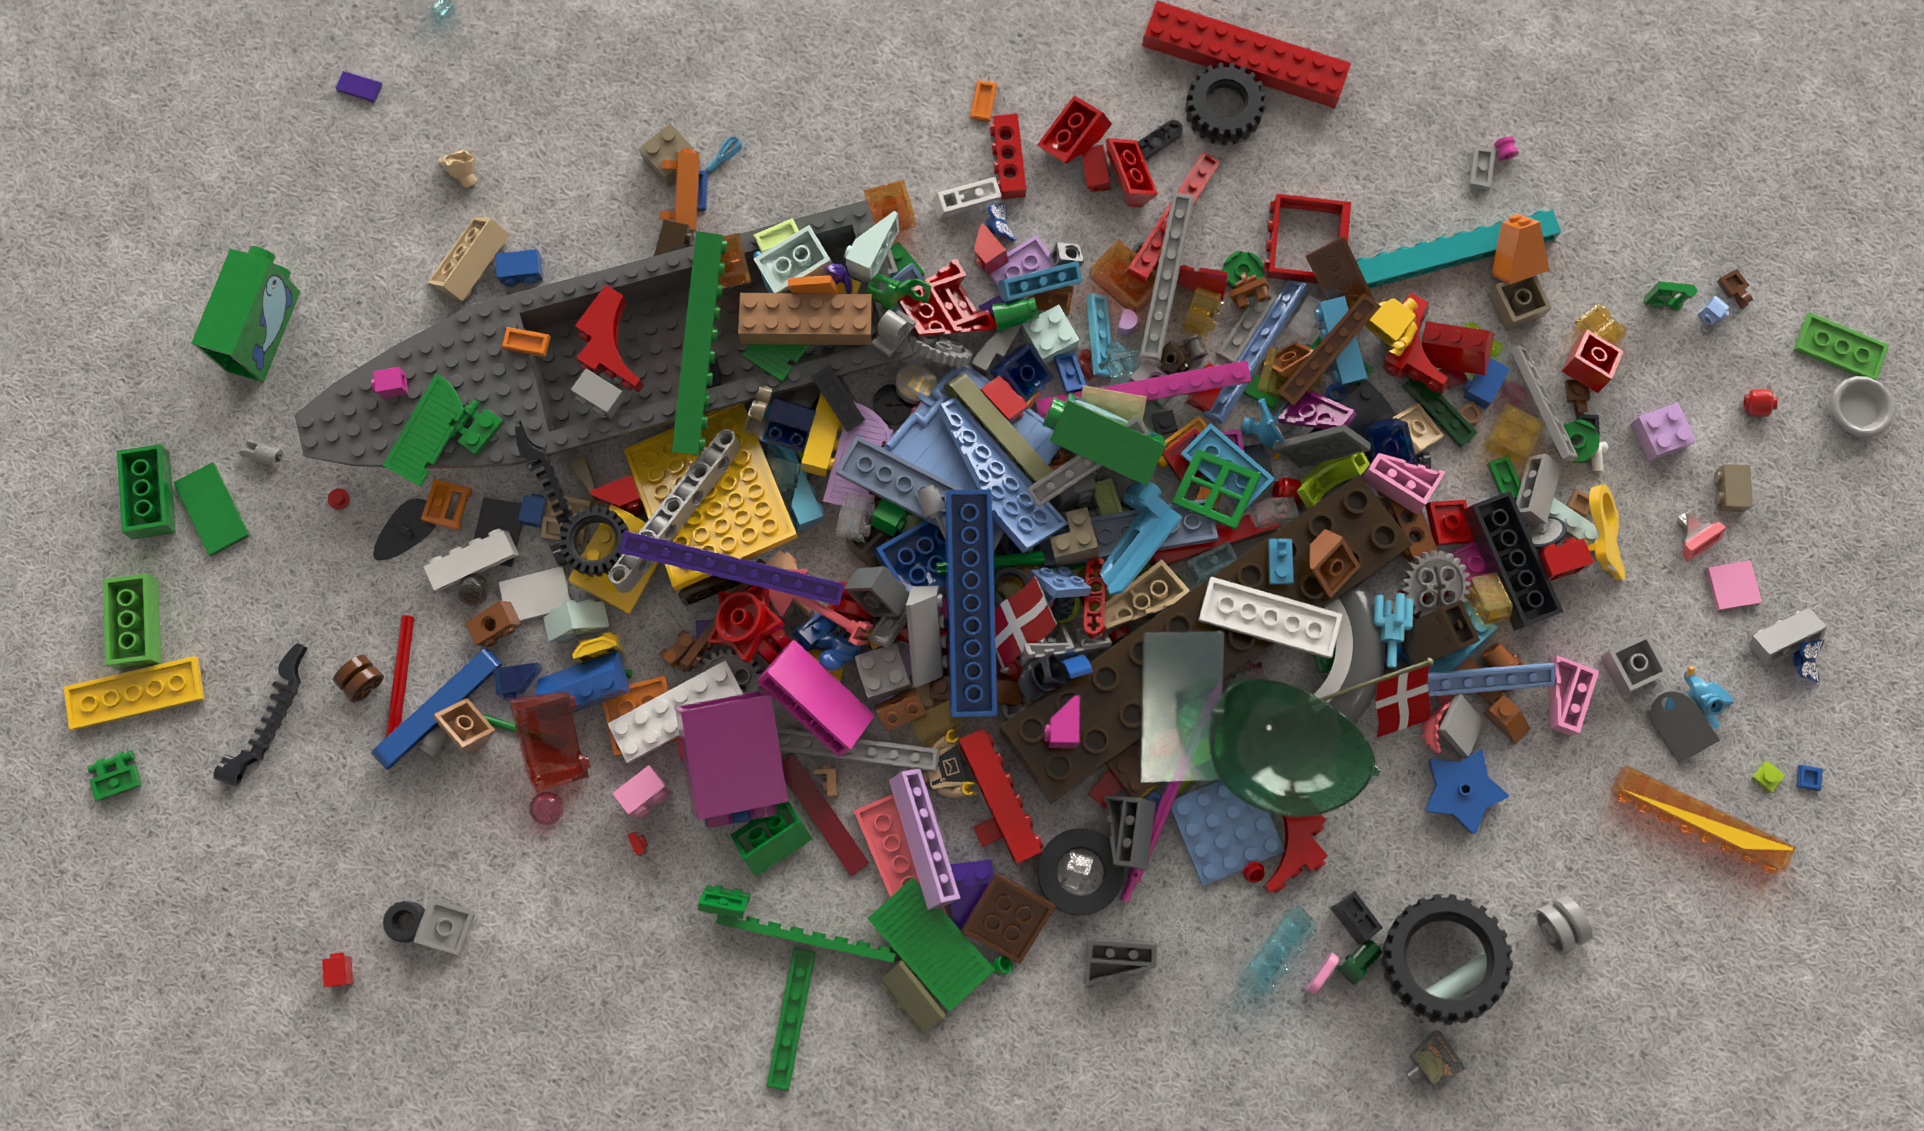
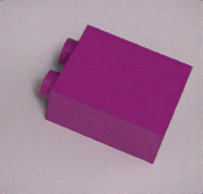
[675,690,788,827]

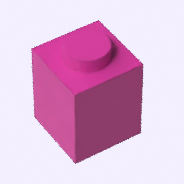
[371,367,408,399]

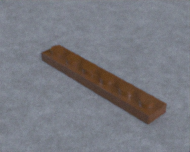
[1278,293,1381,406]
[681,558,766,672]

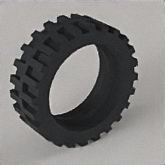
[1382,894,1513,1025]

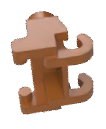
[658,629,696,672]

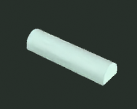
[1425,952,1487,999]

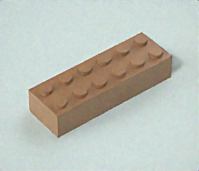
[738,293,873,345]

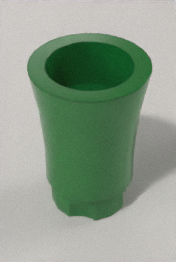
[992,298,1039,333]

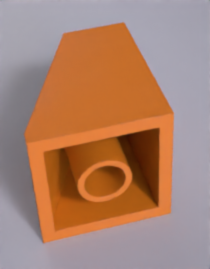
[1491,214,1550,284]

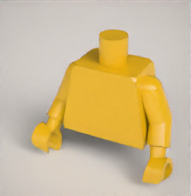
[1365,298,1418,356]

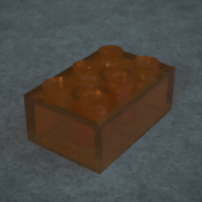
[1089,239,1157,315]

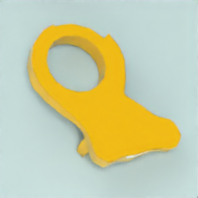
[1587,484,1625,580]

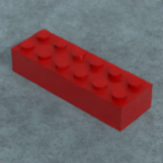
[959,728,1043,866]

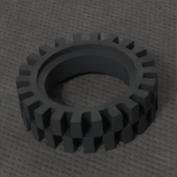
[559,506,629,577]

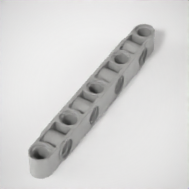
[609,430,741,593]

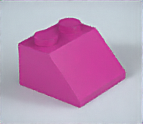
[1045,696,1079,748]

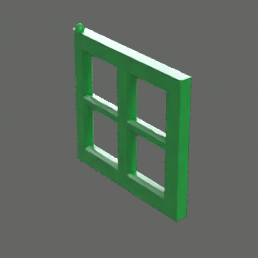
[1172,449,1261,530]

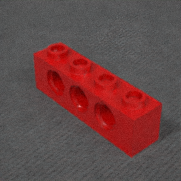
[989,113,1027,200]

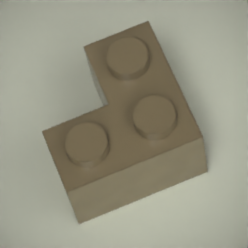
[1050,507,1099,567]

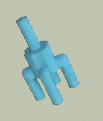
[1374,593,1413,668]

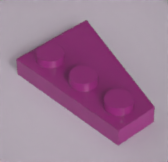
[1277,390,1356,429]

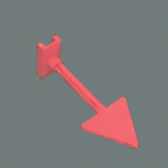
[769,569,876,645]

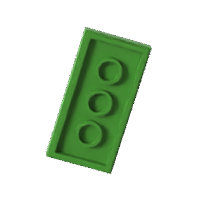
[1793,312,1889,381]

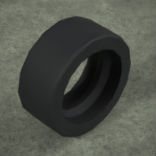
[994,567,1030,606]

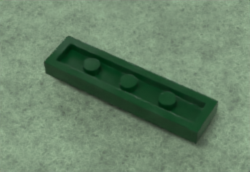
[1402,378,1478,448]

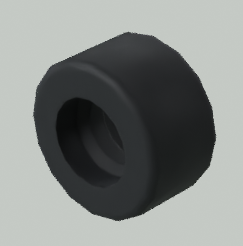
[383,901,425,943]

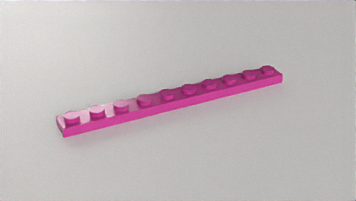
[1036,360,1251,419]

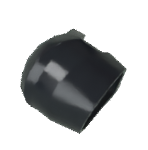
[1018,654,1067,701]

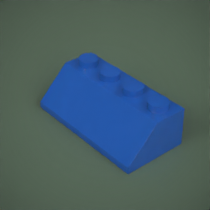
[534,650,631,720]

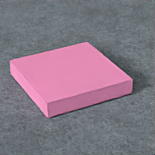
[1706,560,1762,611]

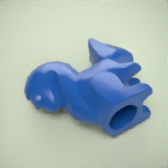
[816,632,861,671]

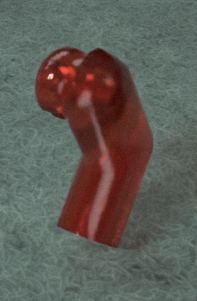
[1078,349,1096,381]

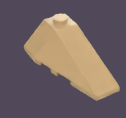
[1094,560,1190,629]

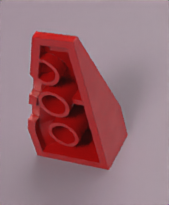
[1153,262,1228,305]

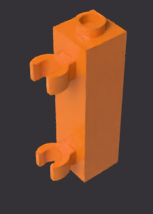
[659,148,699,231]

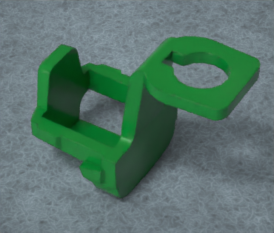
[866,274,931,311]

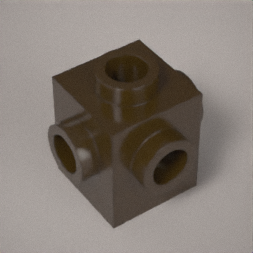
[1160,341,1193,375]

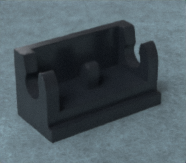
[1330,891,1383,945]

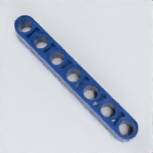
[371,648,503,770]

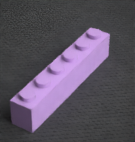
[889,769,960,910]

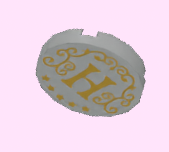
[894,364,937,404]

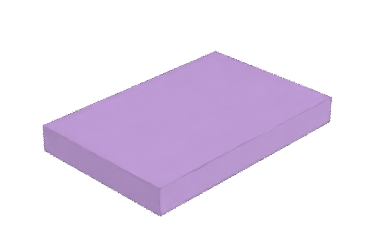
[989,235,1052,287]

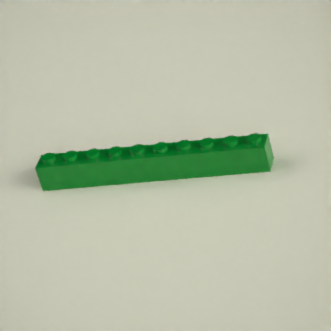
[672,231,728,456]

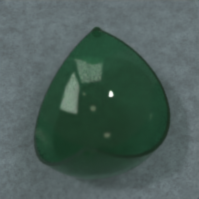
[1209,679,1381,817]

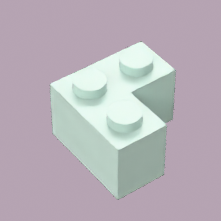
[543,599,609,642]

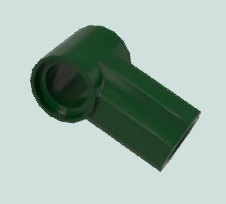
[1337,939,1383,985]

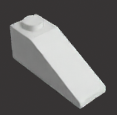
[932,177,1002,219]

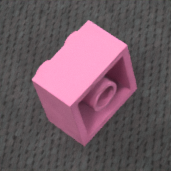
[612,765,671,818]

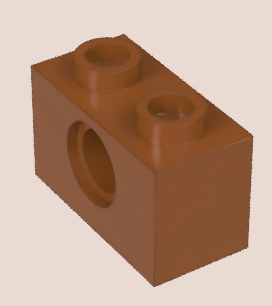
[465,601,522,647]
[875,687,927,732]

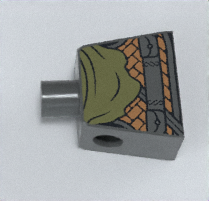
[1405,1030,1466,1085]

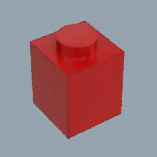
[322,952,353,987]

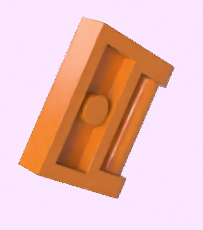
[421,479,473,531]

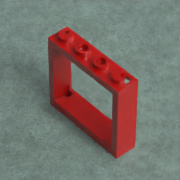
[1263,193,1351,284]

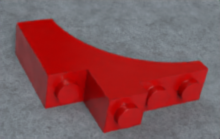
[575,285,644,393]
[1383,293,1448,394]
[1263,779,1328,894]

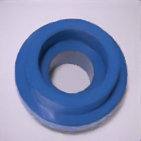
[1325,383,1347,404]

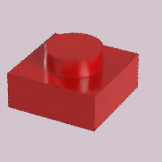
[627,831,649,857]

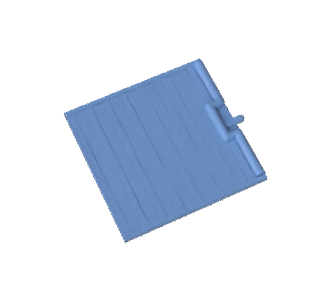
[883,365,1062,490]

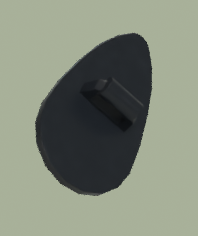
[373,498,436,561]

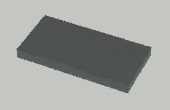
[1273,425,1371,468]

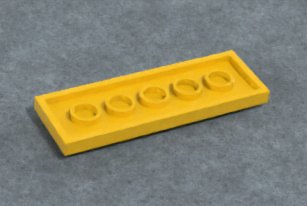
[63,656,205,731]

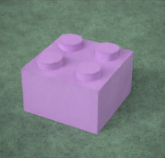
[1631,402,1697,462]

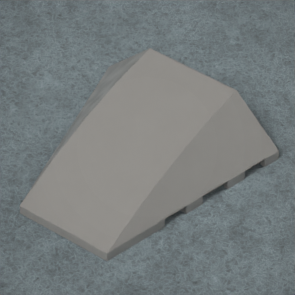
[1018,618,1111,667]

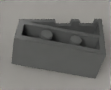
[1049,473,1097,513]
[1103,795,1156,871]
[1084,936,1157,986]

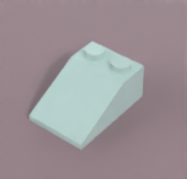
[844,211,899,284]
[754,225,833,293]

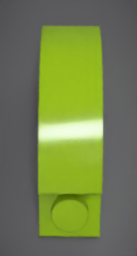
[1297,452,1370,509]

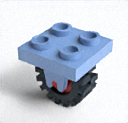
[1029,566,1091,620]

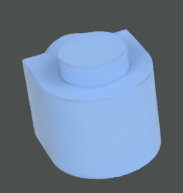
[1698,296,1729,325]

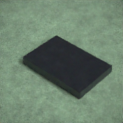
[473,497,522,567]

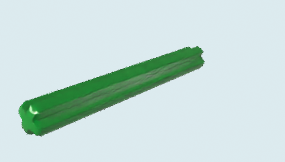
[936,551,1045,575]

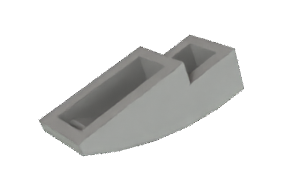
[971,324,1022,376]

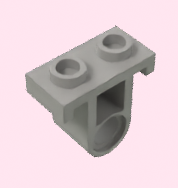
[872,309,916,358]

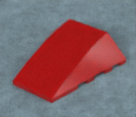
[897,259,998,336]

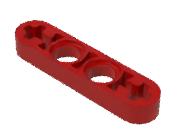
[1084,557,1107,639]

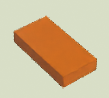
[970,80,997,122]
[502,327,551,358]

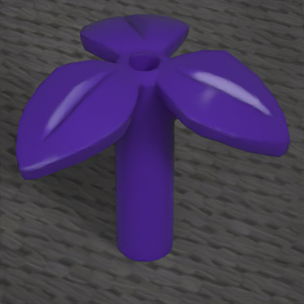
[826,264,853,294]

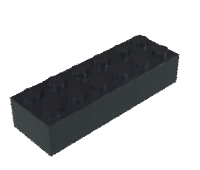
[1463,491,1563,631]

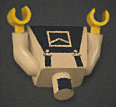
[921,728,978,799]

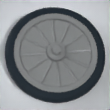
[1526,517,1567,549]

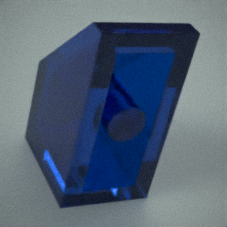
[494,662,543,700]

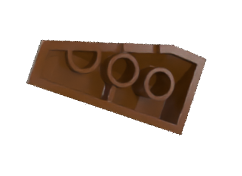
[929,665,1022,705]

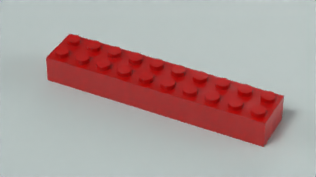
[1142,0,1351,109]

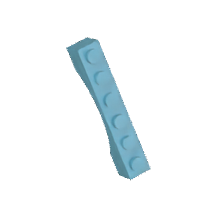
[748,403,824,532]

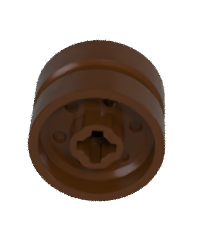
[333,655,384,703]

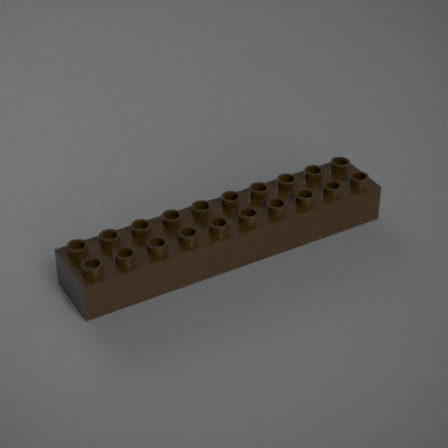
[999,474,1413,804]

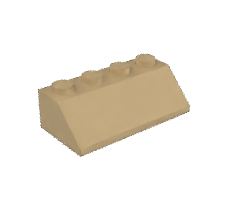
[427,216,510,301]

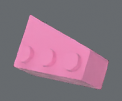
[1362,453,1445,514]
[1548,655,1599,736]

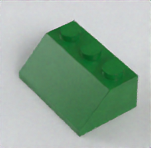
[730,800,812,877]

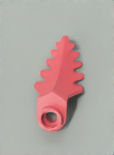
[1420,695,1454,754]

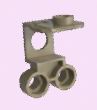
[744,386,783,444]

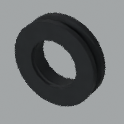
[1037,828,1124,916]

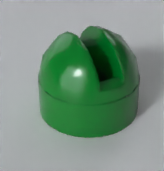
[992,956,1012,976]

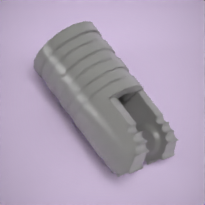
[238,439,283,468]

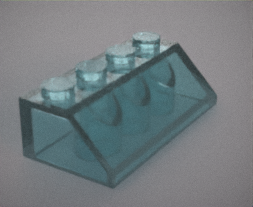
[1238,905,1316,996]

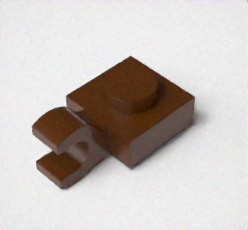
[1717,269,1753,309]
[1564,379,1590,416]

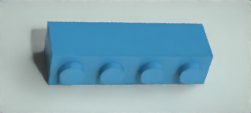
[1314,296,1367,388]

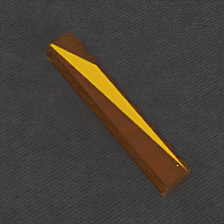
[1611,766,1796,874]

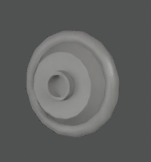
[1830,376,1895,437]

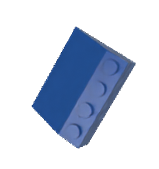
[874,520,946,593]

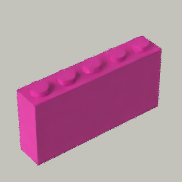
[756,640,875,758]

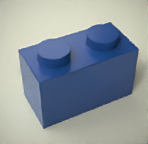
[495,249,543,286]
[1463,358,1510,409]

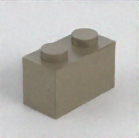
[1714,464,1753,512]

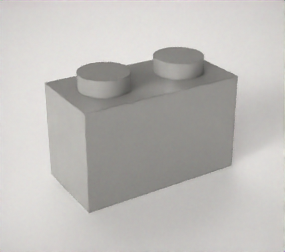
[571,369,626,419]

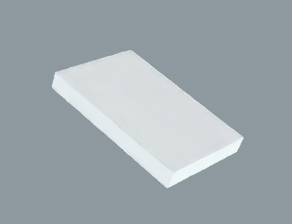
[499,566,571,622]

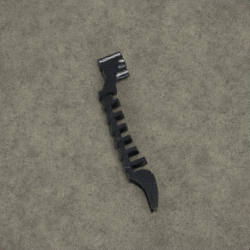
[515,420,580,567]
[213,643,308,787]

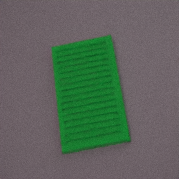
[867,877,995,1012]

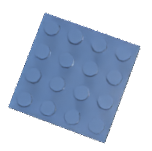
[1170,768,1285,886]

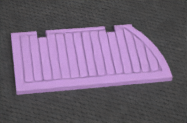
[823,402,893,513]

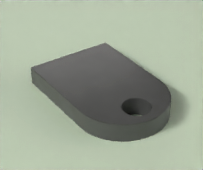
[1651,690,1721,763]

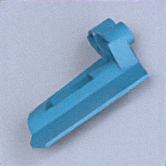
[1100,481,1183,596]

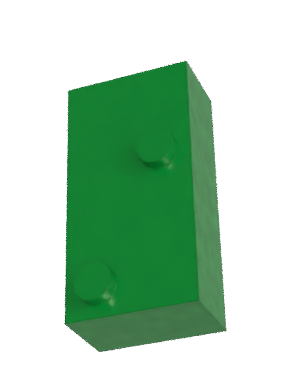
[117,444,176,540]

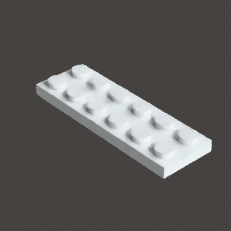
[1198,577,1343,659]
[608,660,744,764]

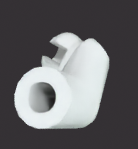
[1591,442,1608,471]

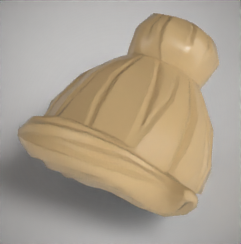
[438,150,477,188]

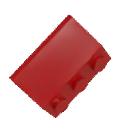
[1106,138,1158,207]
[1421,321,1495,376]

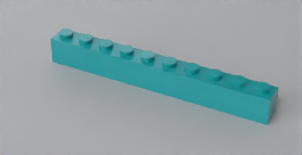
[1356,210,1561,289]

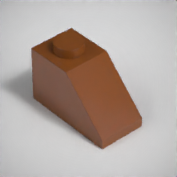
[1482,694,1531,744]

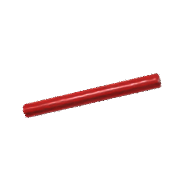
[386,615,414,737]

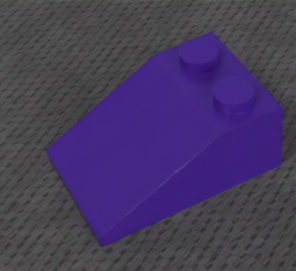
[950,860,993,932]

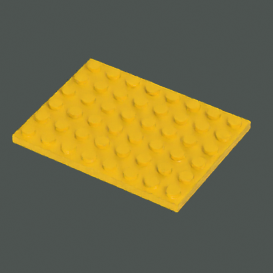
[624,404,798,591]

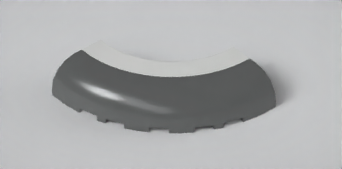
[1307,586,1386,739]

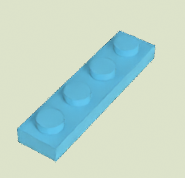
[1086,293,1115,378]

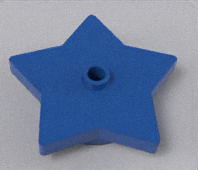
[1424,750,1509,834]

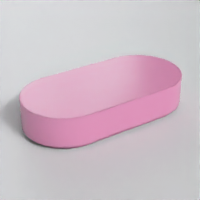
[1306,952,1339,995]

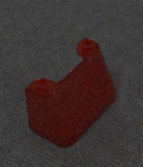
[509,691,591,793]

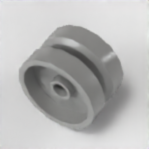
[1535,895,1593,955]

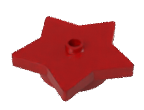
[707,585,784,663]

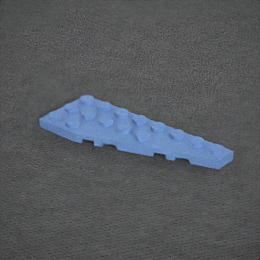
[938,397,1068,553]

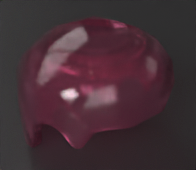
[529,791,563,825]

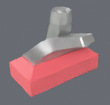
[1677,510,1726,562]

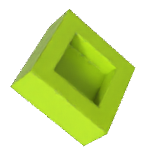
[1752,761,1785,793]

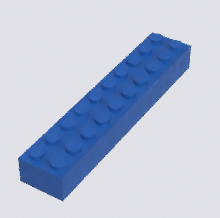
[944,489,997,717]

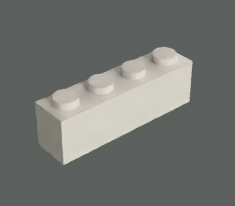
[424,529,519,591]

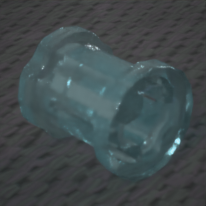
[428,0,455,21]

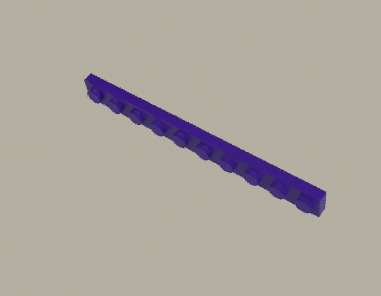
[619,531,844,606]

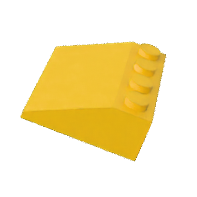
[568,504,659,614]

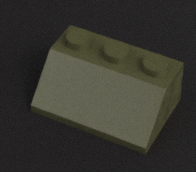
[881,961,946,1033]

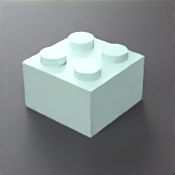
[1021,305,1079,367]

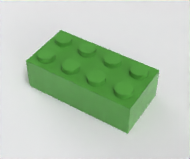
[103,573,161,670]

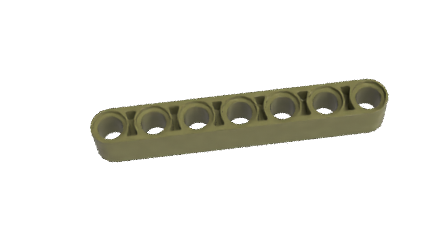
[944,373,1053,484]

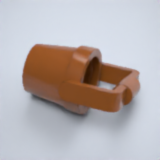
[1482,642,1524,693]

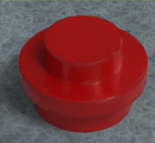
[328,488,350,510]
[1242,861,1265,883]

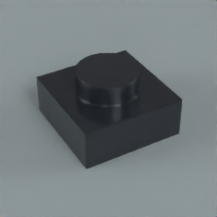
[1151,410,1178,435]

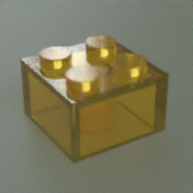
[1482,403,1545,465]

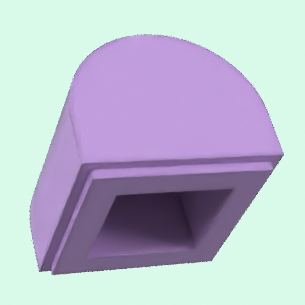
[1117,308,1138,336]

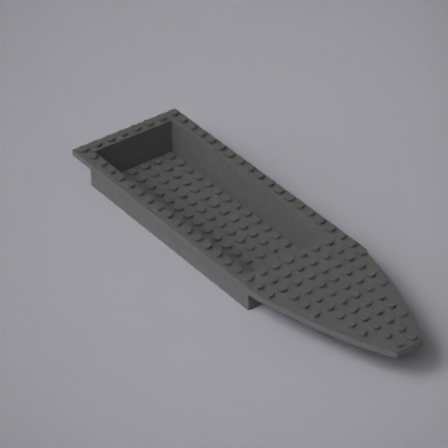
[295,200,913,469]

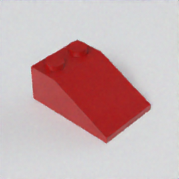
[1037,95,1112,164]

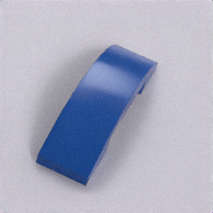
[1061,654,1093,678]

